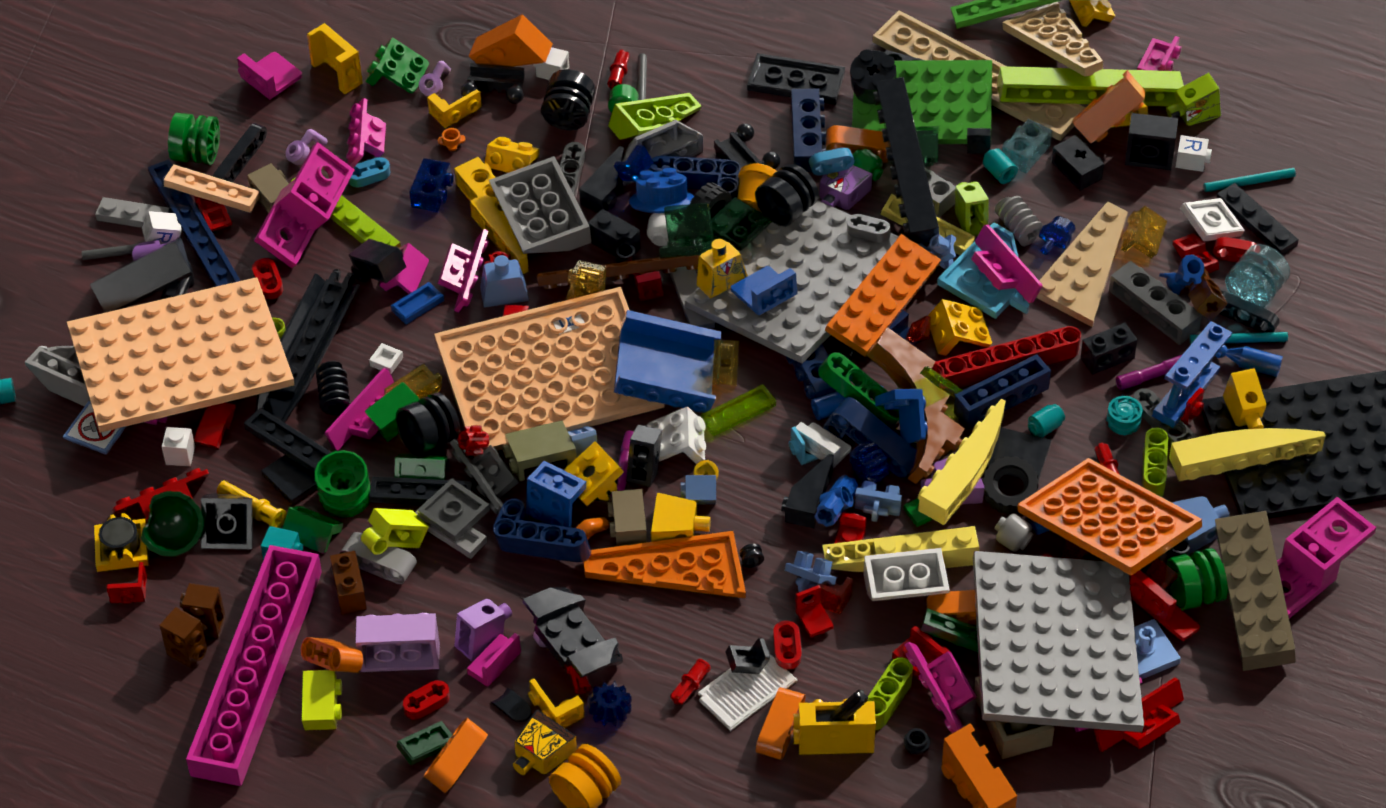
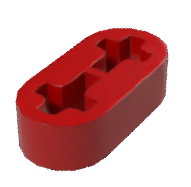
[1213,237,1260,264]
[403,680,450,720]

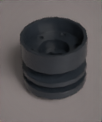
[541,69,596,131]
[755,163,819,227]
[395,392,460,456]

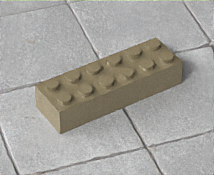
[1215,511,1296,671]

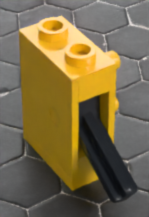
[793,690,876,755]

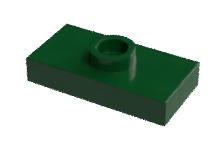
[396,721,452,765]

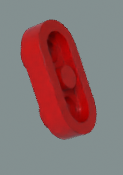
[252,258,283,299]
[773,620,802,669]

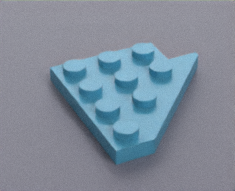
[937,222,1029,319]

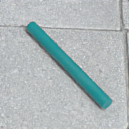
[1203,168,1296,192]
[1189,332,1288,345]

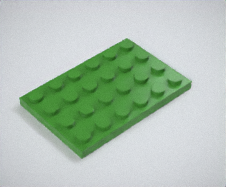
[852,60,992,144]

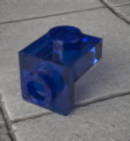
[613,145,654,182]

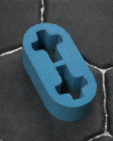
[809,148,855,175]
[349,157,391,187]

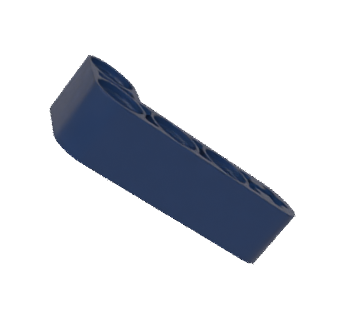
[650,156,740,208]
[824,397,917,478]
[493,499,591,562]

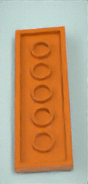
[824,234,941,357]

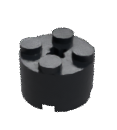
[850,49,897,104]

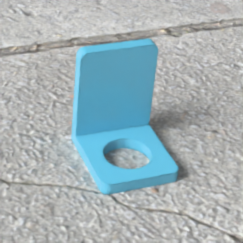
[789,426,818,465]

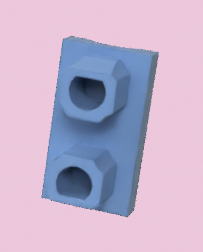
[918,234,956,269]
[855,481,902,522]
[784,551,837,597]

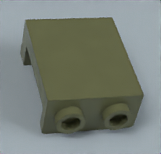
[502,421,577,481]

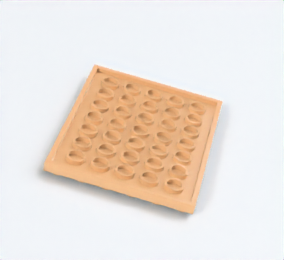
[67,277,294,433]
[434,287,664,457]

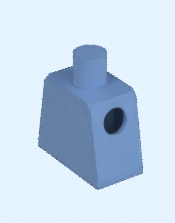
[480,255,529,307]
[1171,496,1229,554]

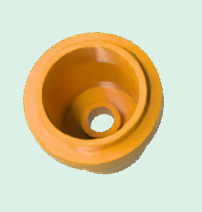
[736,163,777,218]

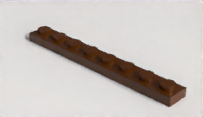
[537,251,706,289]

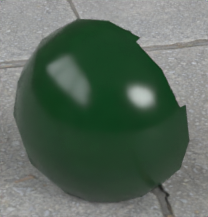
[141,491,204,556]

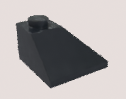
[201,494,253,549]

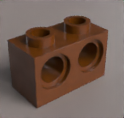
[330,551,367,614]
[180,583,226,638]
[159,607,207,668]

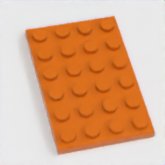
[1018,458,1202,576]

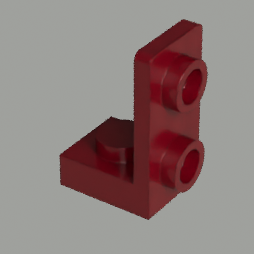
[632,271,663,301]

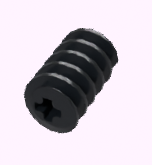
[316,361,351,415]

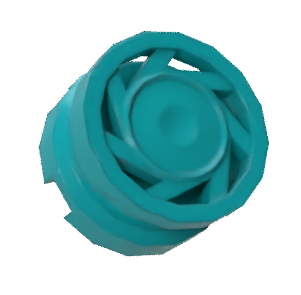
[1106,396,1143,435]

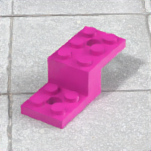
[254,142,355,268]
[1277,497,1376,619]

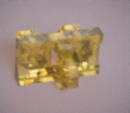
[712,340,739,385]

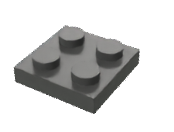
[417,479,490,542]

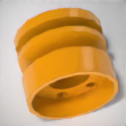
[549,744,621,808]

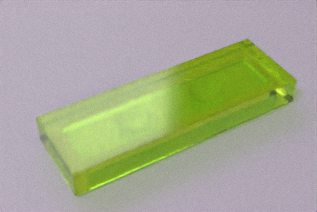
[920,366,963,398]
[700,384,776,437]

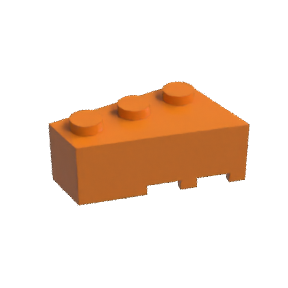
[469,14,553,67]
[1073,70,1145,144]
[941,723,1017,808]

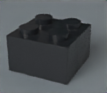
[1125,113,1178,170]

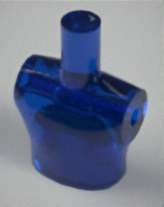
[1039,216,1076,255]

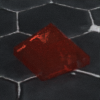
[906,315,931,343]

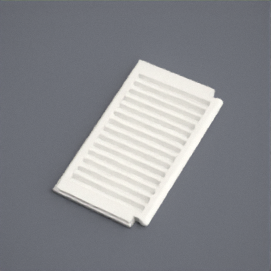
[698,654,798,731]

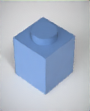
[681,475,716,505]

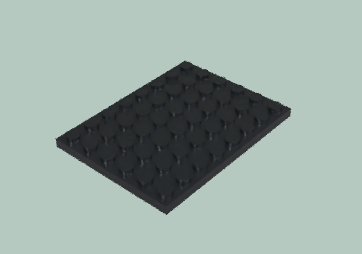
[1201,370,1386,519]

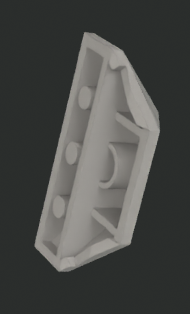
[620,120,703,186]
[25,346,90,406]

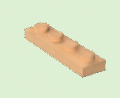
[164,164,260,213]

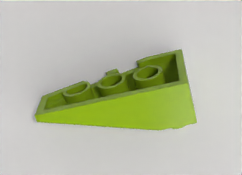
[608,93,702,140]

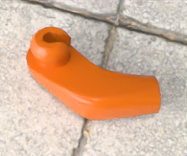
[576,517,609,540]

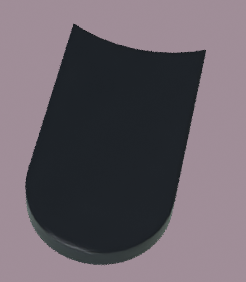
[491,688,532,723]

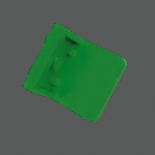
[365,37,429,94]

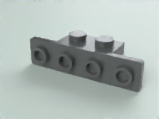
[450,439,519,515]

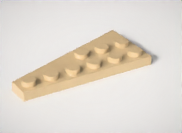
[1003,2,1103,76]
[1036,202,1128,327]

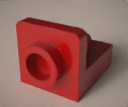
[835,512,866,543]

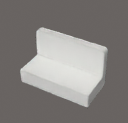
[796,422,851,468]

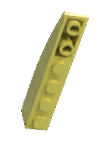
[918,399,1005,525]
[1169,428,1326,481]
[822,526,979,572]

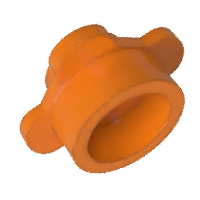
[438,128,466,151]

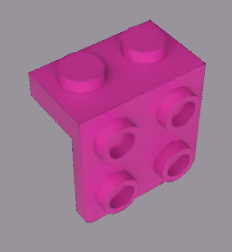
[237,52,302,100]

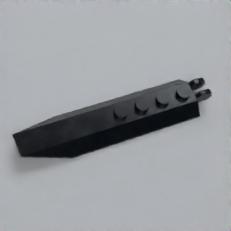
[255,269,360,423]

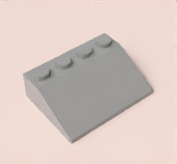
[489,156,591,254]

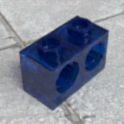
[409,158,454,212]

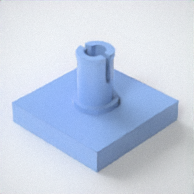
[1134,619,1181,679]

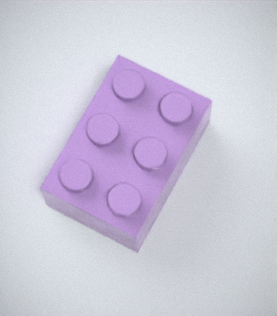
[356,613,440,672]

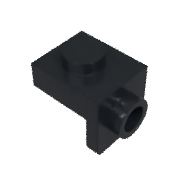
[967,128,991,154]
[725,638,770,674]

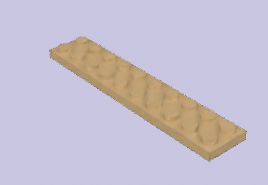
[873,11,1086,141]

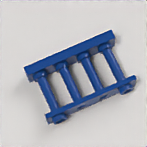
[1152,321,1232,428]

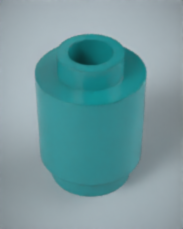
[1028,404,1065,438]

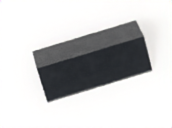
[90,237,193,313]

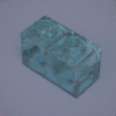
[1002,119,1052,174]

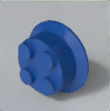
[629,168,694,213]

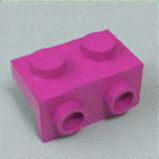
[1137,36,1182,71]

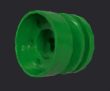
[168,113,220,165]
[315,450,371,518]
[1166,548,1228,611]

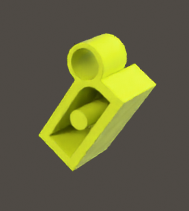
[361,508,429,555]
[302,670,342,730]

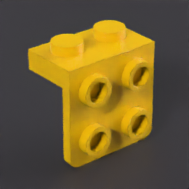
[926,299,992,356]

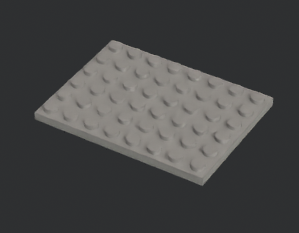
[685,200,899,363]
[973,551,1144,732]

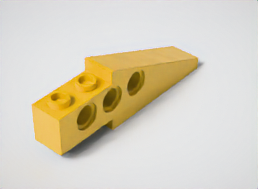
[454,157,529,274]

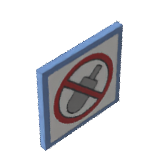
[63,401,126,454]

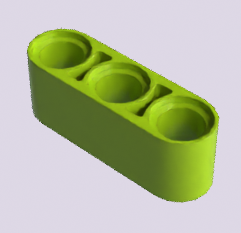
[1142,428,1168,497]
[868,658,913,730]

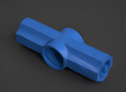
[814,475,858,527]

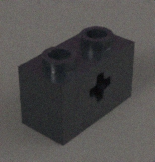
[1052,135,1104,191]
[626,425,662,487]

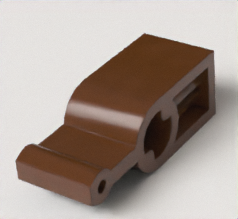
[1186,269,1228,321]

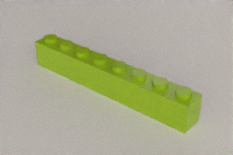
[997,66,1184,106]

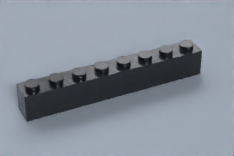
[873,77,939,244]

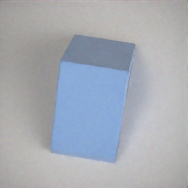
[568,426,597,457]

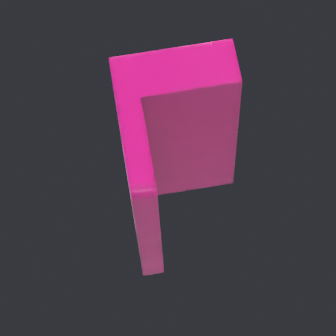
[379,243,429,294]
[467,633,521,687]

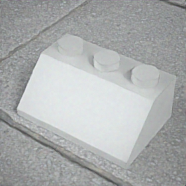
[864,548,950,601]

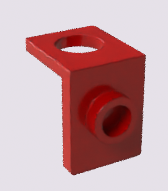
[1180,387,1204,425]
[107,562,147,604]
[795,585,834,637]

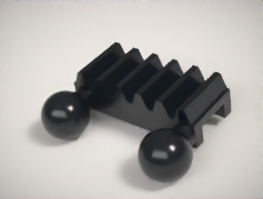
[461,63,525,104]
[714,123,781,169]

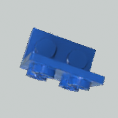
[731,266,798,316]
[875,389,928,444]
[526,461,587,527]

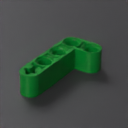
[818,352,899,429]

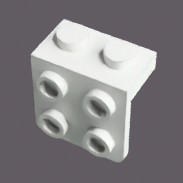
[647,406,706,464]

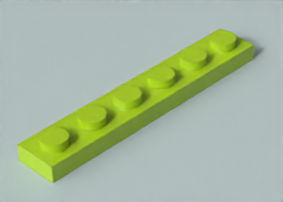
[291,177,401,248]

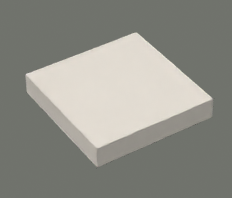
[1180,198,1245,241]

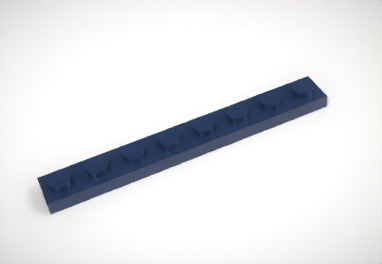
[148,159,241,287]

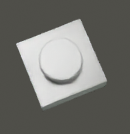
[369,343,403,374]

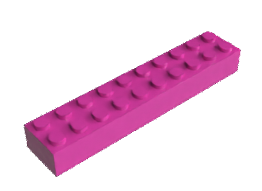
[186,545,322,786]

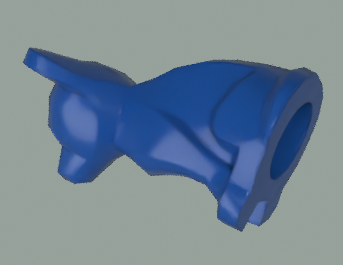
[1159,254,1204,295]

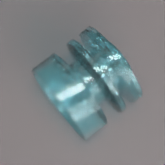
[1225,244,1290,308]

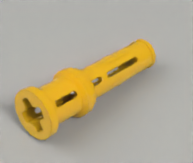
[217,480,287,528]

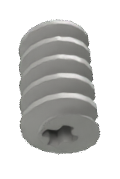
[995,196,1043,247]

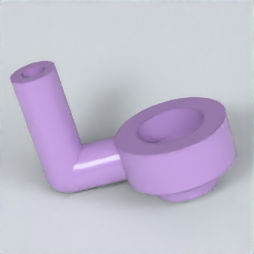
[419,61,451,97]
[286,129,328,165]

